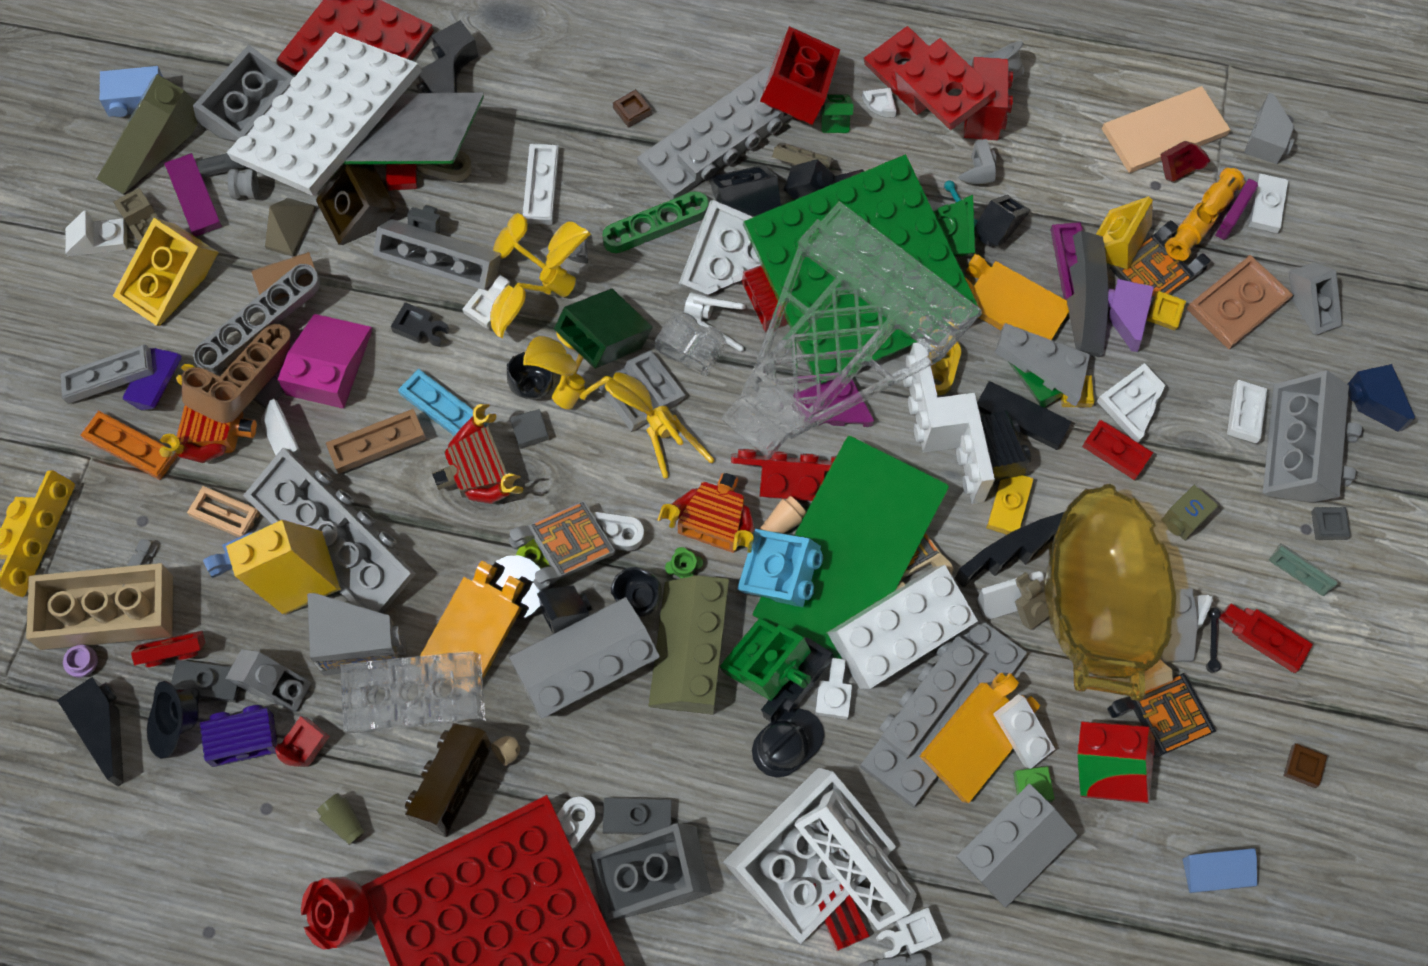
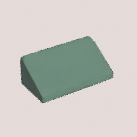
[1269,543,1337,596]

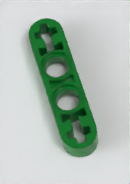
[602,191,709,254]

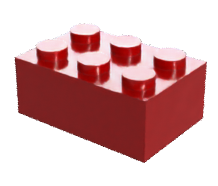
[760,26,841,125]

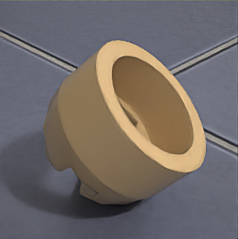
[491,736,520,766]

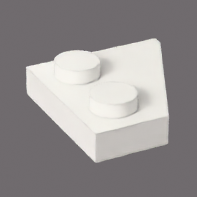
[1097,363,1165,443]

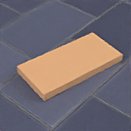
[1102,86,1231,173]

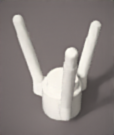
[684,292,745,352]

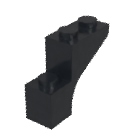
[416,20,478,93]
[784,159,864,200]

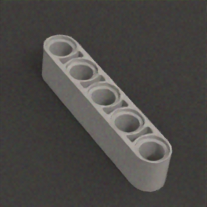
[193,264,321,373]

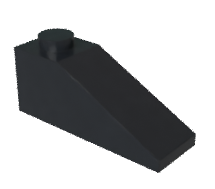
[57,677,124,787]

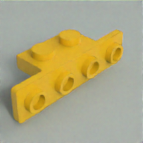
[0,470,75,597]

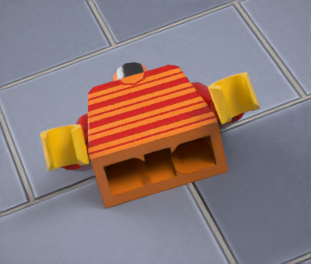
[159,364,257,463]
[657,473,755,553]

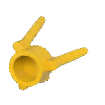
[646,406,714,479]

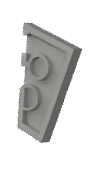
[995,323,1090,407]

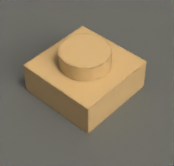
[1126,654,1173,692]

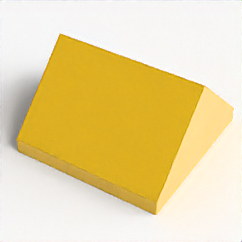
[1096,196,1153,270]

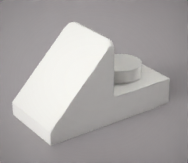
[65,211,127,257]

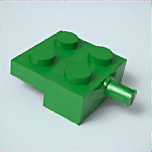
[719,618,811,701]

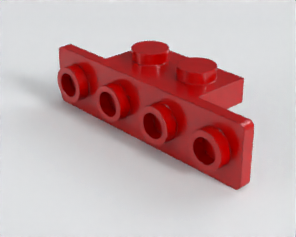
[731,449,836,501]

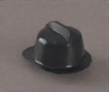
[147,681,199,759]
[752,708,824,778]

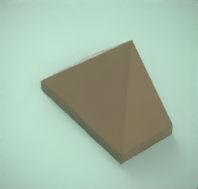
[265,198,316,257]

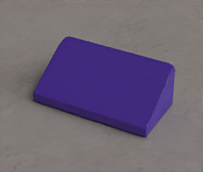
[123,348,182,410]

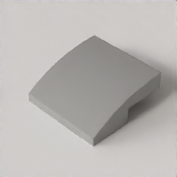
[599,350,685,432]

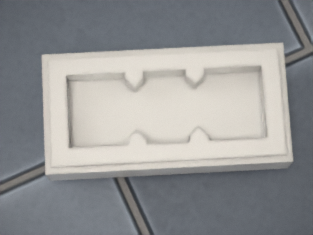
[1248,174,1288,233]
[1227,380,1267,444]

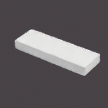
[523,144,559,225]

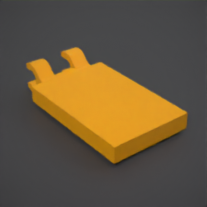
[965,254,1069,340]
[416,560,525,694]
[919,673,1040,803]

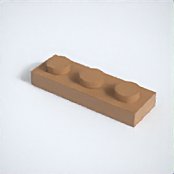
[326,408,426,474]

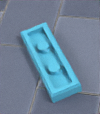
[398,369,488,436]

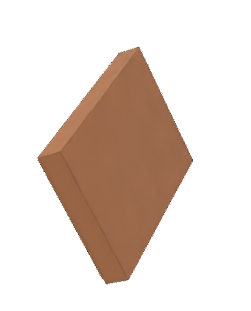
[1186,255,1293,349]

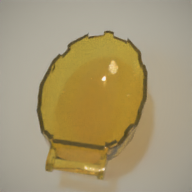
[1044,484,1176,701]

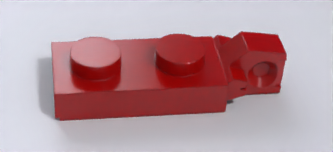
[1219,603,1313,673]

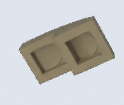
[113,188,159,244]

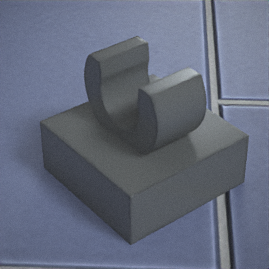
[408,205,440,234]

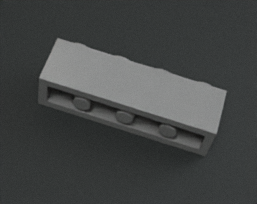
[373,219,501,290]

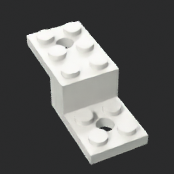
[902,342,995,504]

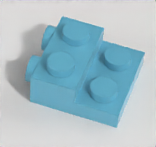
[737,529,823,607]

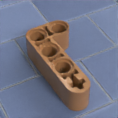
[182,324,290,423]

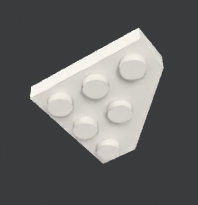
[679,200,761,295]

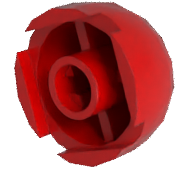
[301,877,370,950]

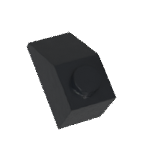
[974,195,1031,246]
[537,585,592,634]

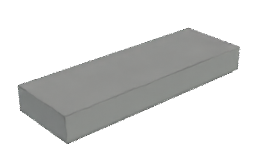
[60,344,153,404]

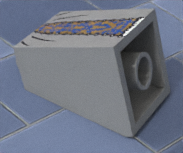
[307,593,407,675]

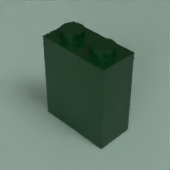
[554,288,653,369]

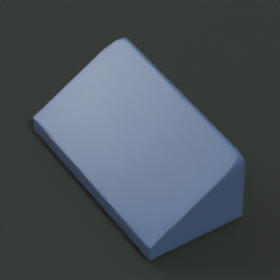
[1183,848,1257,893]

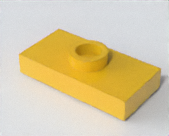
[986,475,1033,535]

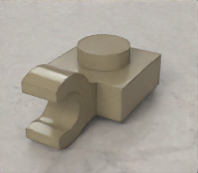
[1015,572,1055,630]

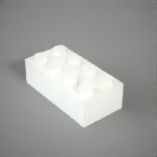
[827,565,978,689]

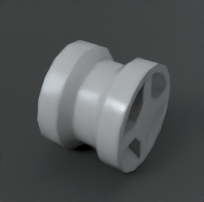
[228,169,259,199]

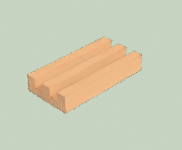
[187,486,261,537]

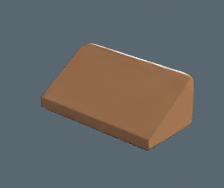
[251,252,321,301]

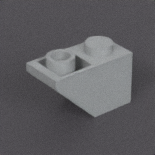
[225,649,311,712]

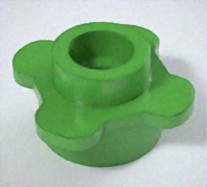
[665,547,703,579]

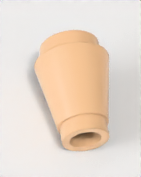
[760,496,806,534]

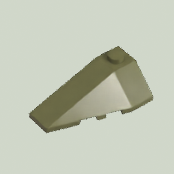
[96,74,198,194]

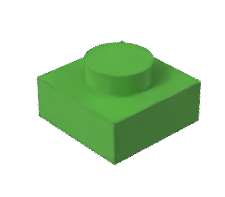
[1013,767,1055,802]

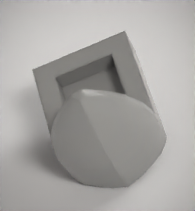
[958,139,996,184]

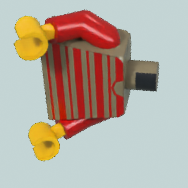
[432,404,523,504]

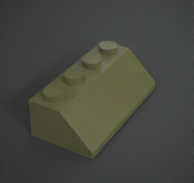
[648,575,729,715]

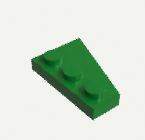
[933,195,975,256]

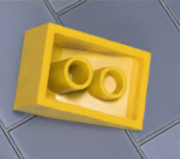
[113,218,219,326]

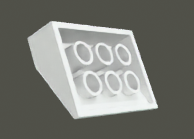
[723,768,896,944]

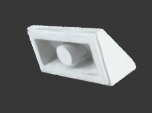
[261,399,305,462]
[977,571,1044,620]

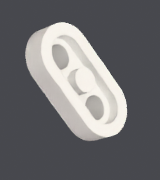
[592,512,644,551]
[557,797,596,851]

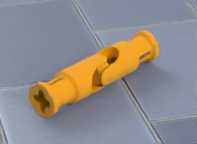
[1165,167,1245,261]

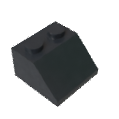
[709,165,781,217]

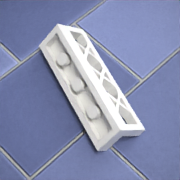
[795,789,917,930]

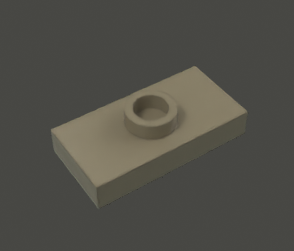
[772,142,834,170]

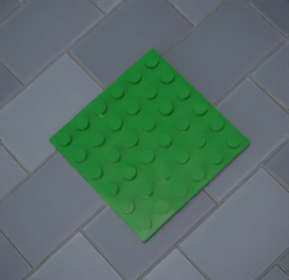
[743,154,982,385]

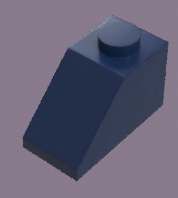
[1347,364,1415,432]

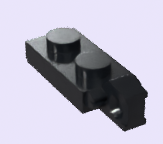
[761,637,834,724]

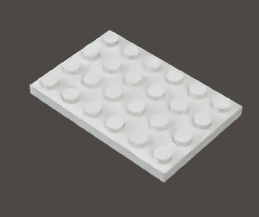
[227,32,422,196]

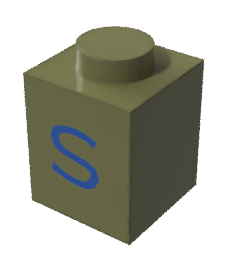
[1161,485,1218,540]

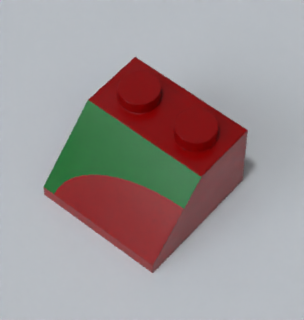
[1077,722,1155,804]

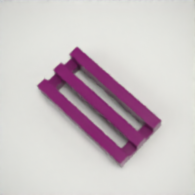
[1215,178,1258,240]

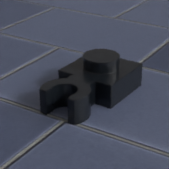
[391,302,449,347]

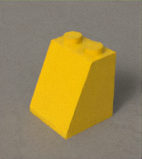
[226,520,341,615]

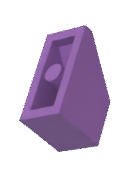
[1108,279,1154,352]

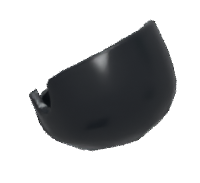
[507,352,554,400]
[611,566,662,617]

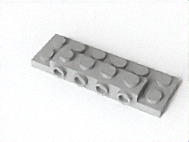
[637,66,793,200]
[243,448,416,614]
[860,615,1027,808]

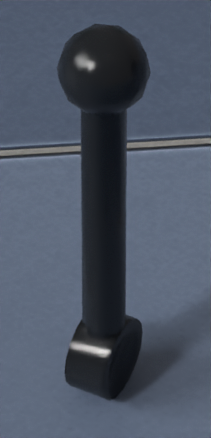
[1206,607,1221,673]

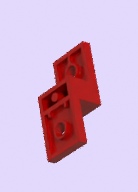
[864,26,997,131]

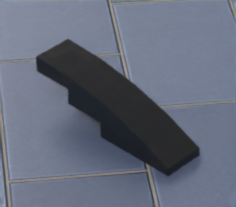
[955,510,1075,588]

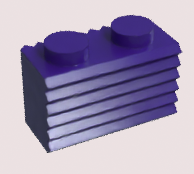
[200,705,278,767]

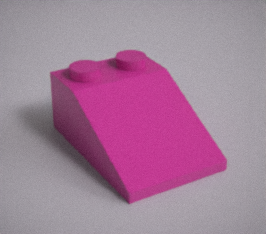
[278,314,373,409]

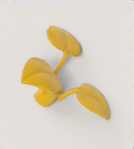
[490,213,591,339]
[523,332,653,417]

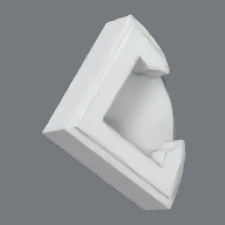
[862,88,896,117]

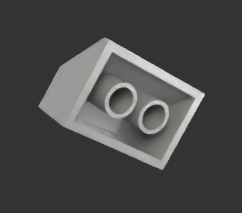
[193,45,294,141]
[956,783,1077,908]

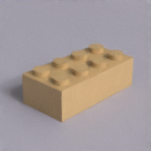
[26,563,173,650]

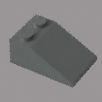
[590,823,712,922]

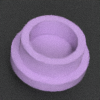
[63,645,98,678]

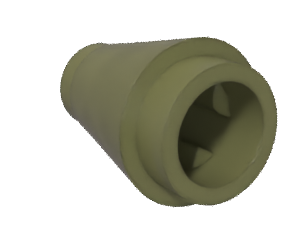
[316,793,365,845]

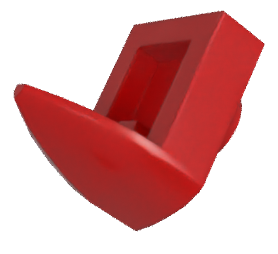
[275,716,330,767]

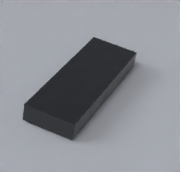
[977,381,1072,450]

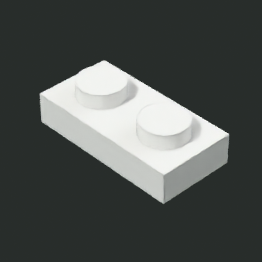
[993,694,1055,769]

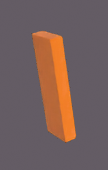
[80,410,178,480]

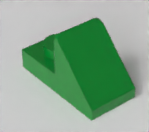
[821,94,854,133]

